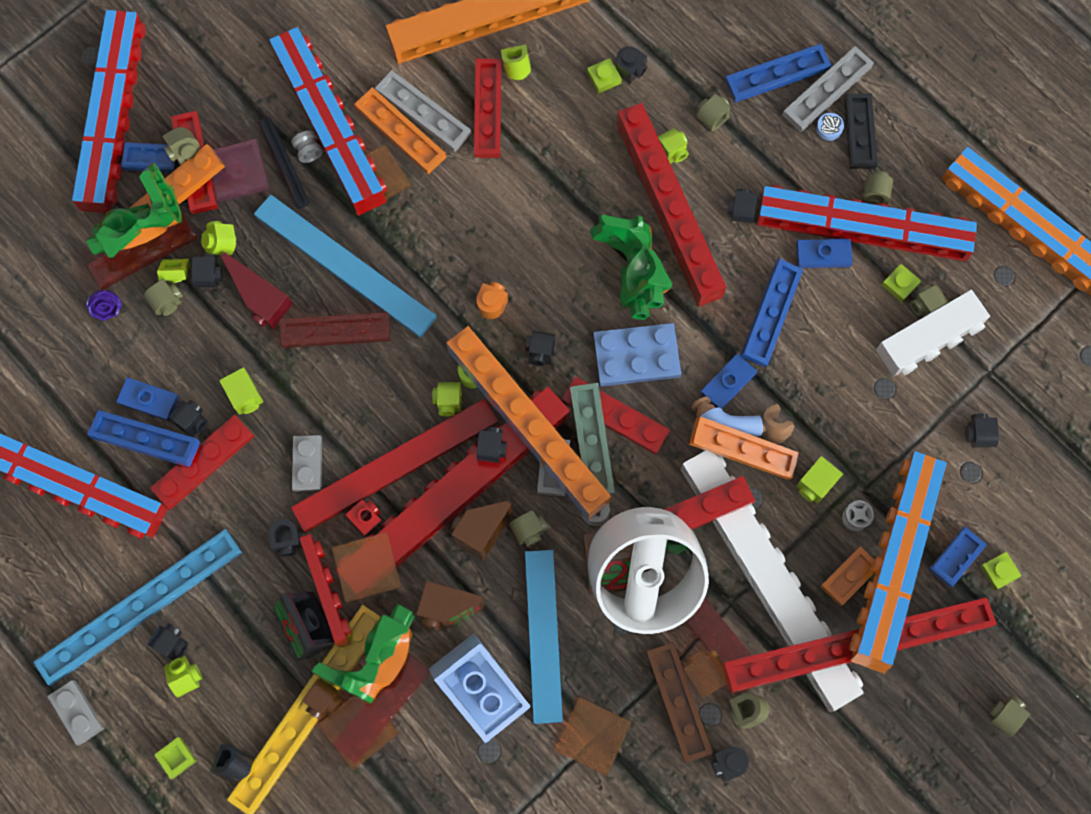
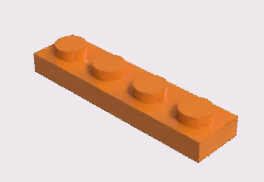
[354,87,447,175]
[130,144,225,208]
[689,416,799,480]

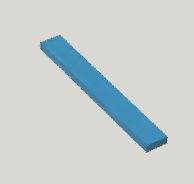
[254,195,437,338]
[33,529,243,686]

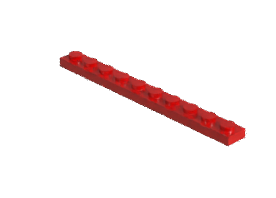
[721,597,997,693]

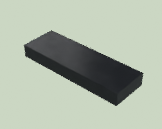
[844,93,878,169]

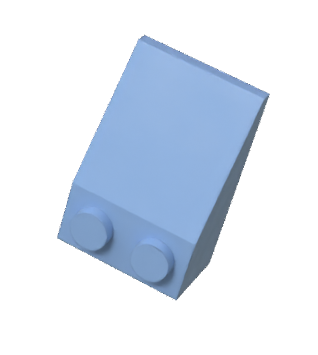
[429,633,531,743]

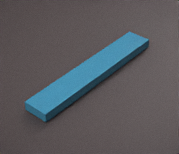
[525,550,563,724]

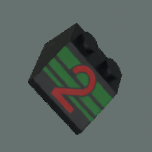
[273,592,336,660]

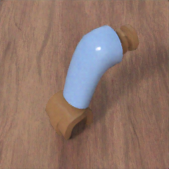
[691,397,795,444]

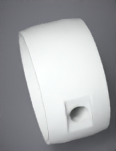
[588,507,708,634]

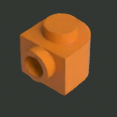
[477,282,508,319]

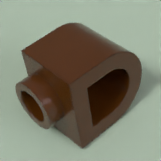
[303,678,341,721]

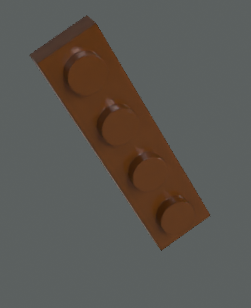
[646,642,713,763]

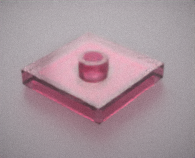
[212,139,270,202]

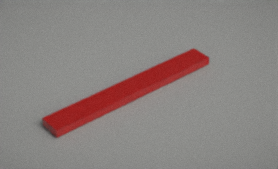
[291,399,498,533]

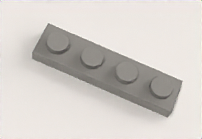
[782,46,874,132]
[375,70,471,153]

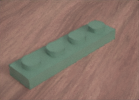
[570,383,615,493]

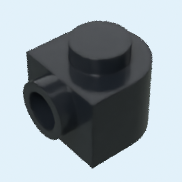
[615,46,648,84]
[727,189,757,224]
[192,254,223,287]
[525,331,556,366]
[168,400,208,437]
[965,413,999,448]
[476,427,507,463]
[269,519,303,557]
[147,623,189,661]
[210,744,252,782]
[711,747,749,782]

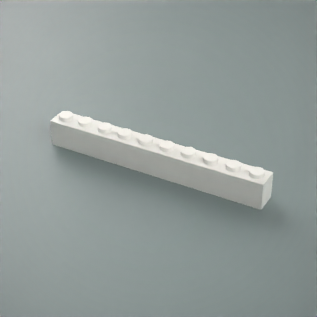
[680,450,864,712]

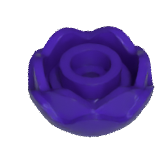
[86,290,122,321]

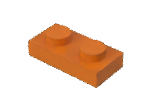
[820,546,874,607]

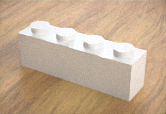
[876,290,990,377]

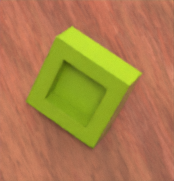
[587,58,622,94]
[157,259,191,283]
[881,264,921,303]
[980,551,1022,591]
[154,737,197,779]

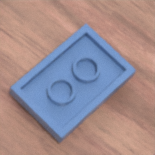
[593,323,681,387]

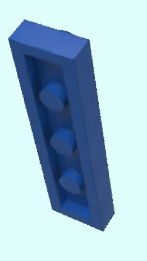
[725,44,831,103]
[740,259,803,367]
[87,410,200,468]

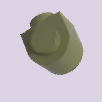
[697,94,730,131]
[162,127,200,165]
[861,171,893,205]
[144,279,183,316]
[910,284,949,319]
[509,510,549,547]
[729,693,769,729]
[989,695,1030,737]

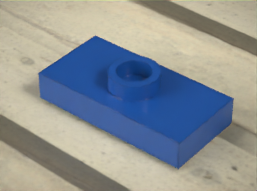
[121,142,177,173]
[796,239,853,268]
[700,353,758,409]
[116,378,179,421]
[928,526,987,588]

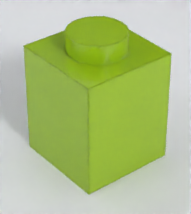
[219,367,264,415]
[796,456,843,504]

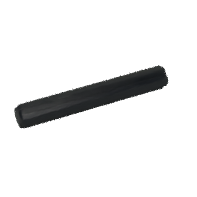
[258,116,310,209]

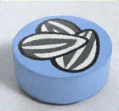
[816,113,844,141]

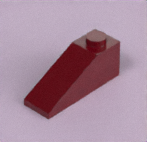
[221,252,292,329]

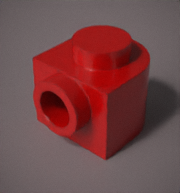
[345,499,381,536]

